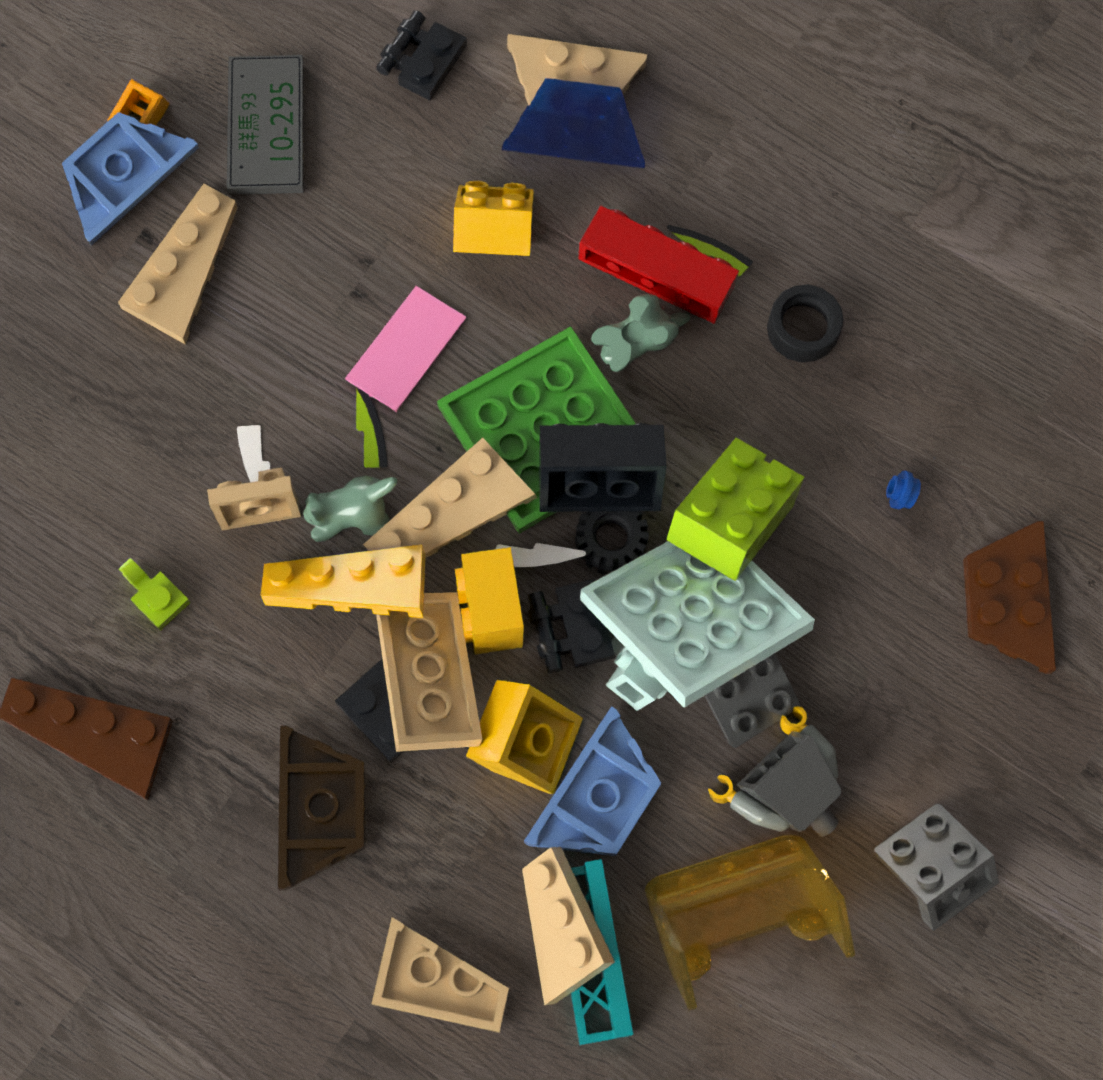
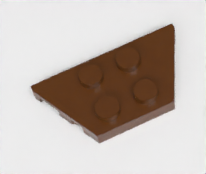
[963,521,1056,674]

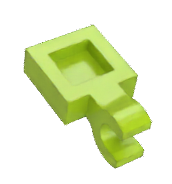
[119,558,190,631]

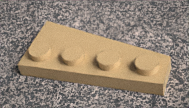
[363,438,537,558]

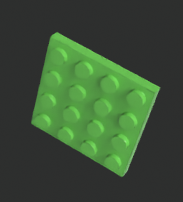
[437,326,636,534]

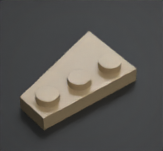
[371,917,509,1033]

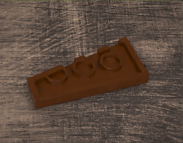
[0,678,173,801]

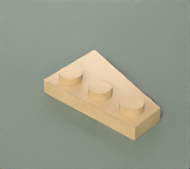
[522,847,615,1005]

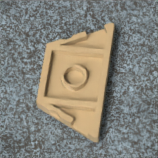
[507,34,647,121]

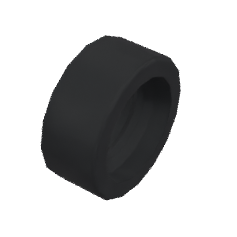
[767,284,844,363]

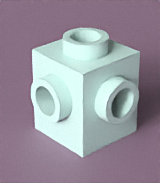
[606,647,668,711]

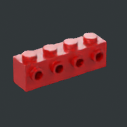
[578,205,739,324]

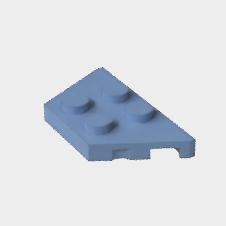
[62,112,199,245]
[524,706,661,856]

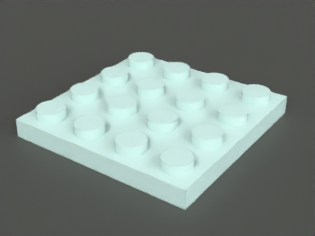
[580,541,815,708]

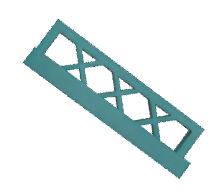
[571,859,633,1045]

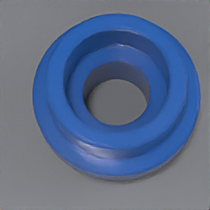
[886,470,921,510]

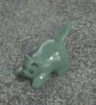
[591,293,690,372]
[303,475,398,542]

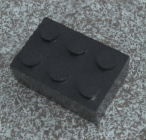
[539,423,667,512]

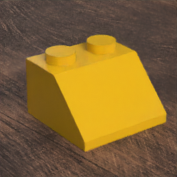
[466,680,583,795]

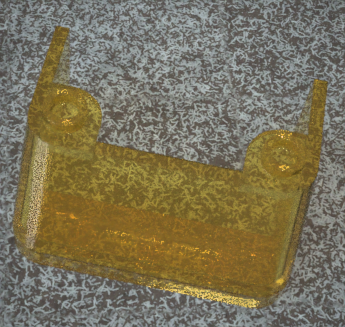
[645,835,855,1011]

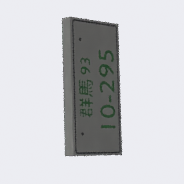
[227,55,304,195]

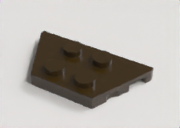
[278,726,365,891]

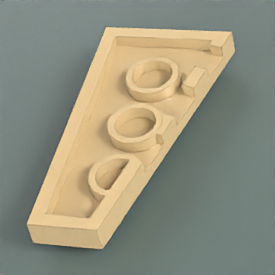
[118,184,238,345]

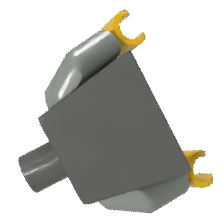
[708,706,841,837]

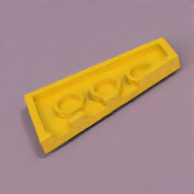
[261,544,426,618]

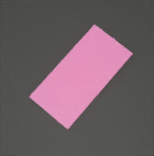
[345,286,467,412]

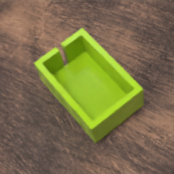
[666,438,805,581]

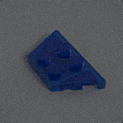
[502,78,645,169]

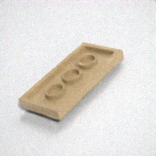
[376,592,482,752]

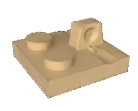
[207,468,301,530]

